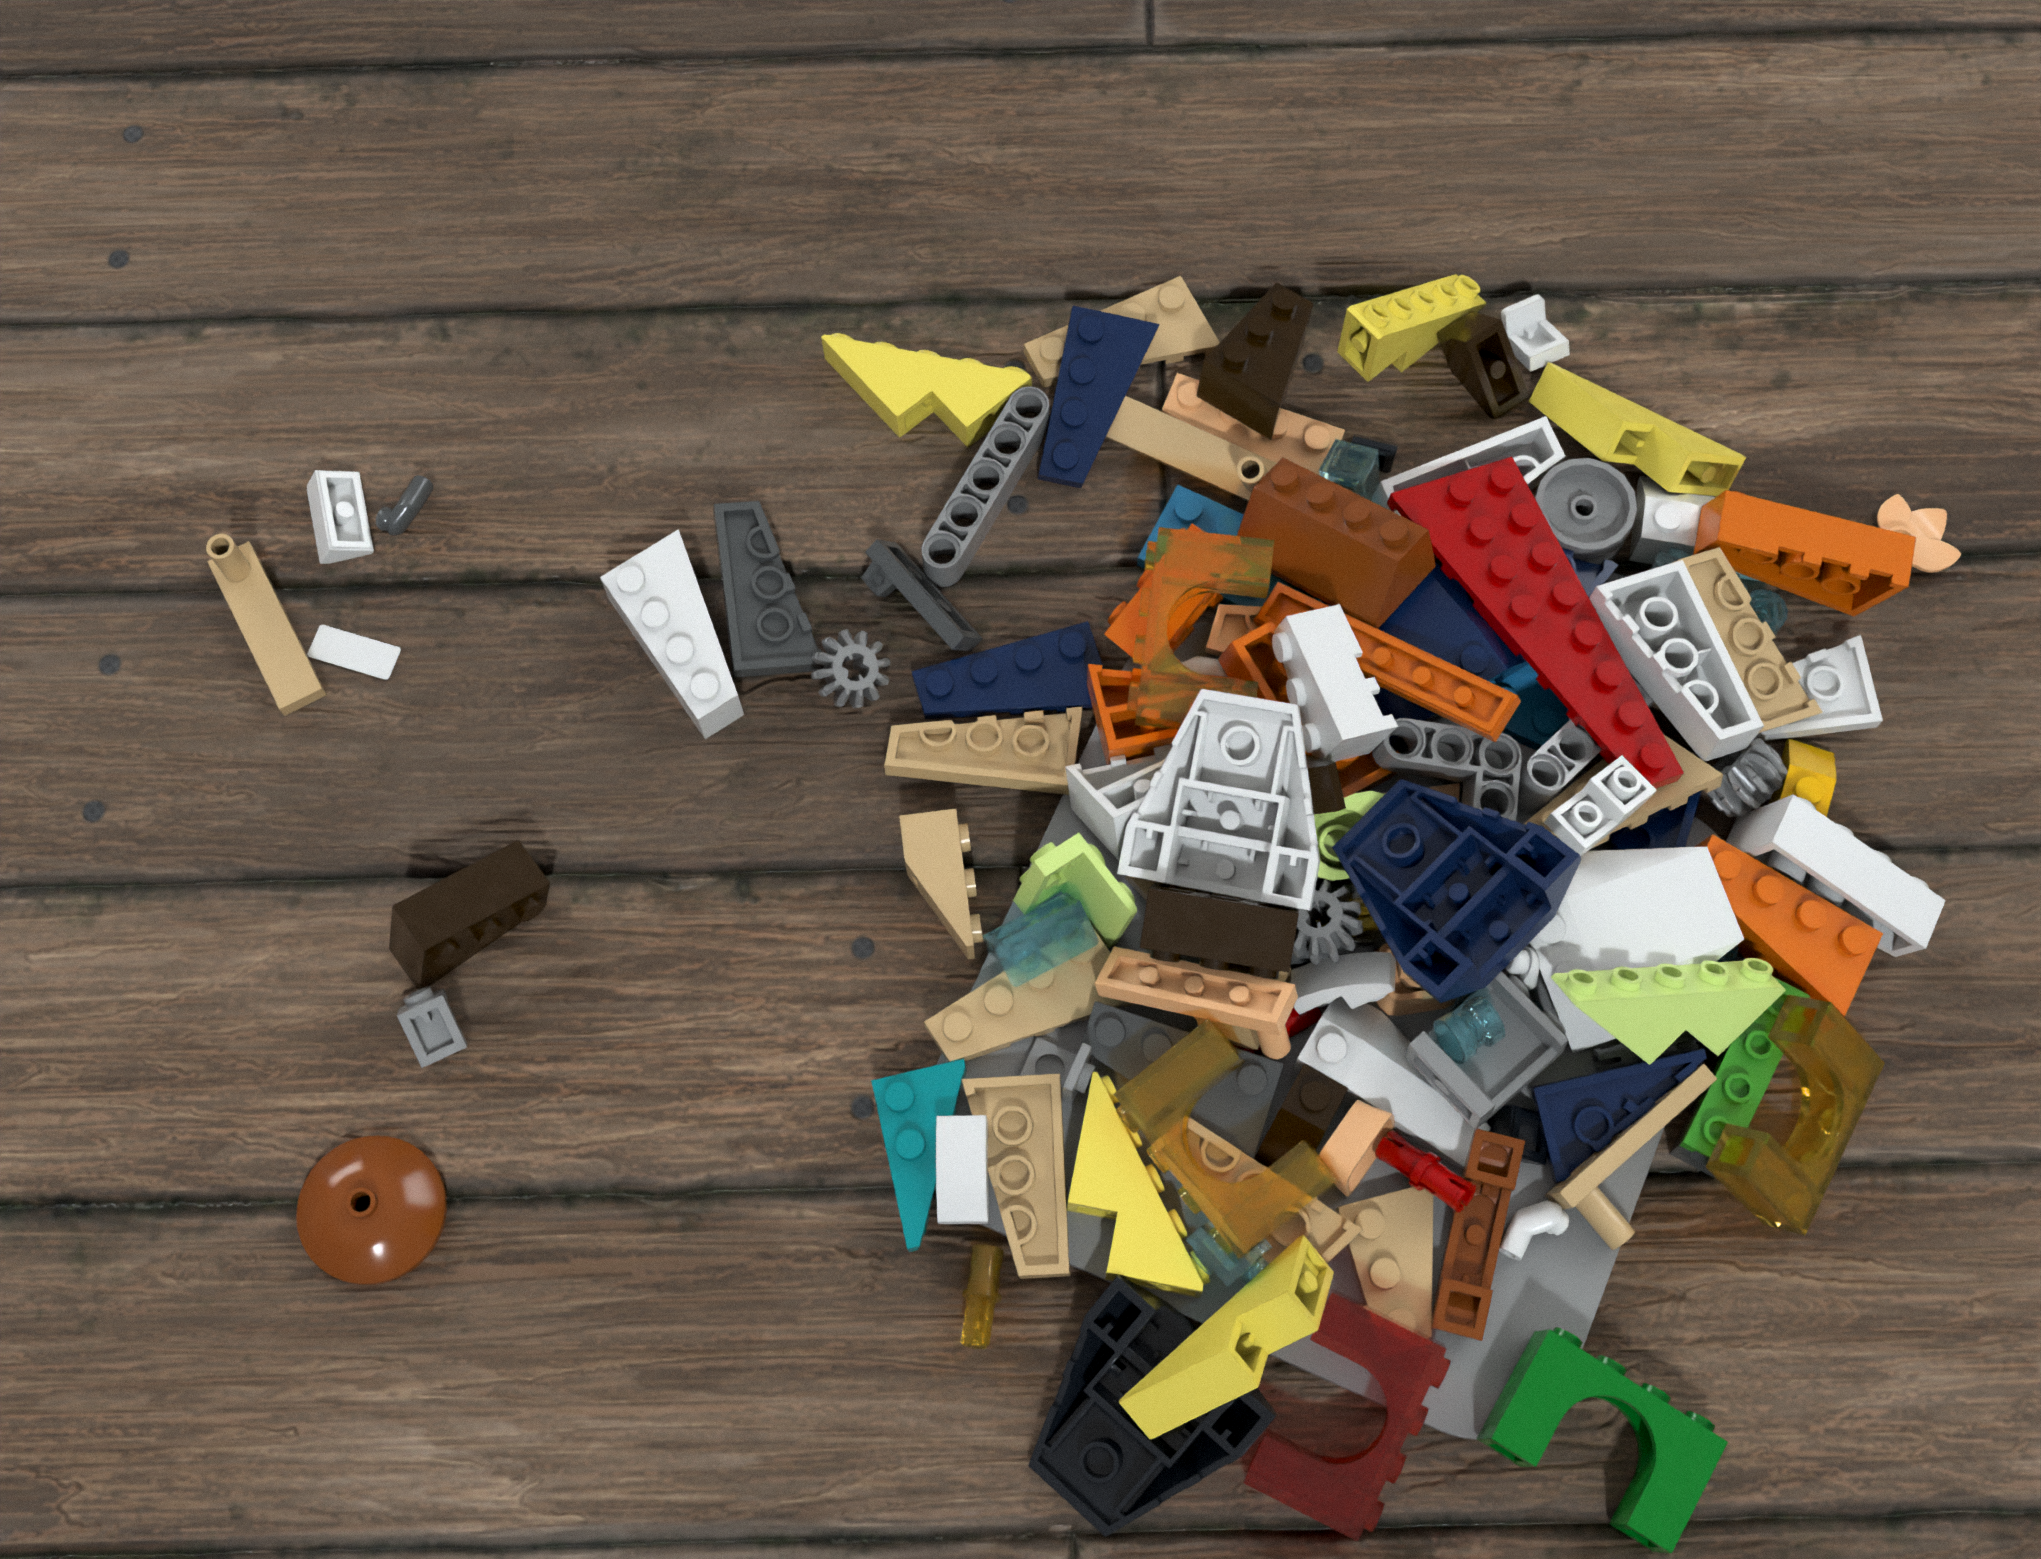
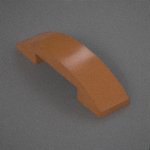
[1431,1129,1525,1341]

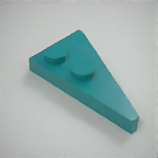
[871,1059,967,1252]

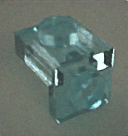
[1186,1221,1273,1287]

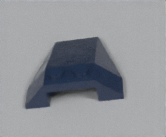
[1320,562,1529,749]
[1332,779,1582,1003]

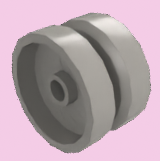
[1534,458,1637,565]

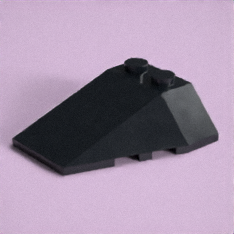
[1028,1275,1277,1537]

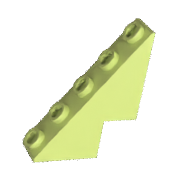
[1551,958,1786,1065]

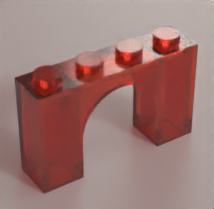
[1243,1288,1451,1541]

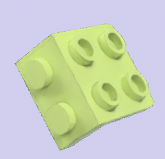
[1013,833,1137,948]

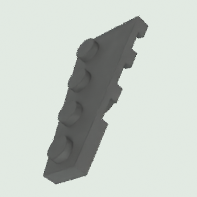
[713,501,823,678]
[1080,1001,1284,1159]

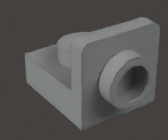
[397,986,468,1068]

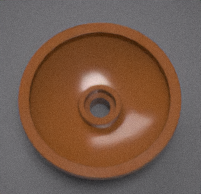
[296,1135,447,1285]

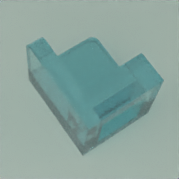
[1319,439,1379,501]

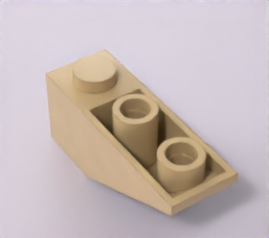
[899,809,983,959]

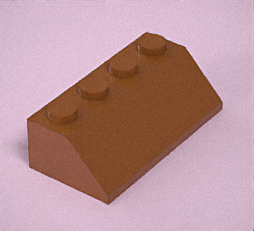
[1233,457,1436,629]

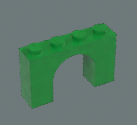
[1477,1327,1728,1553]

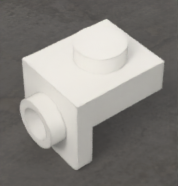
[1501,294,1570,372]

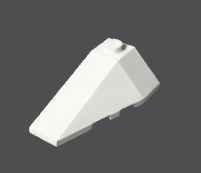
[1629,476,1759,581]
[1292,996,1491,1170]

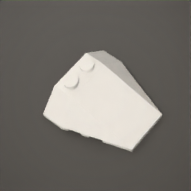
[1117,689,1320,911]
[1530,846,1744,1053]

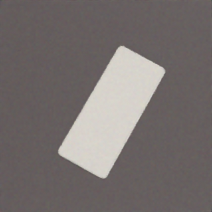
[307,625,401,680]

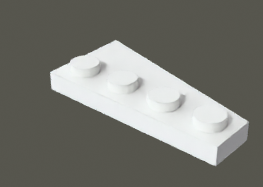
[1754,635,1883,741]

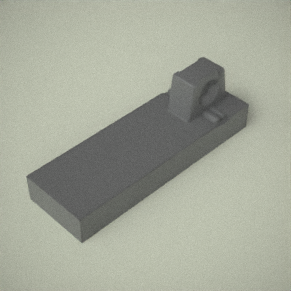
[861,539,983,652]

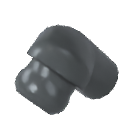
[376,475,433,536]

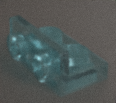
[982,893,1099,987]

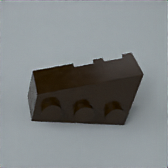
[1196,282,1314,440]
[389,840,550,990]
[1140,882,1300,979]

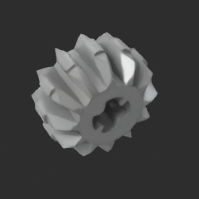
[811,629,890,709]
[1707,738,1788,818]
[1291,879,1363,965]

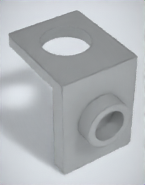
[1020,1037,1096,1105]

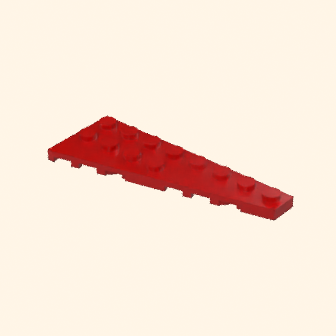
[1387,456,1684,789]

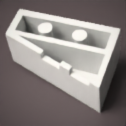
[1272,604,1398,762]
[1065,744,1173,861]

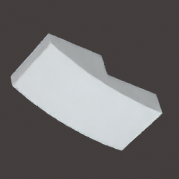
[1544,756,1657,856]
[1290,952,1396,1015]
[936,1115,989,1224]

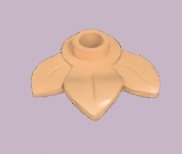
[1877,494,1961,573]

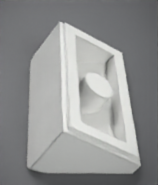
[307,470,374,564]

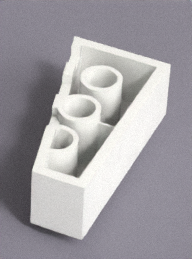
[1371,416,1565,560]
[600,529,744,739]
[1589,560,1764,762]
[1726,794,1946,957]

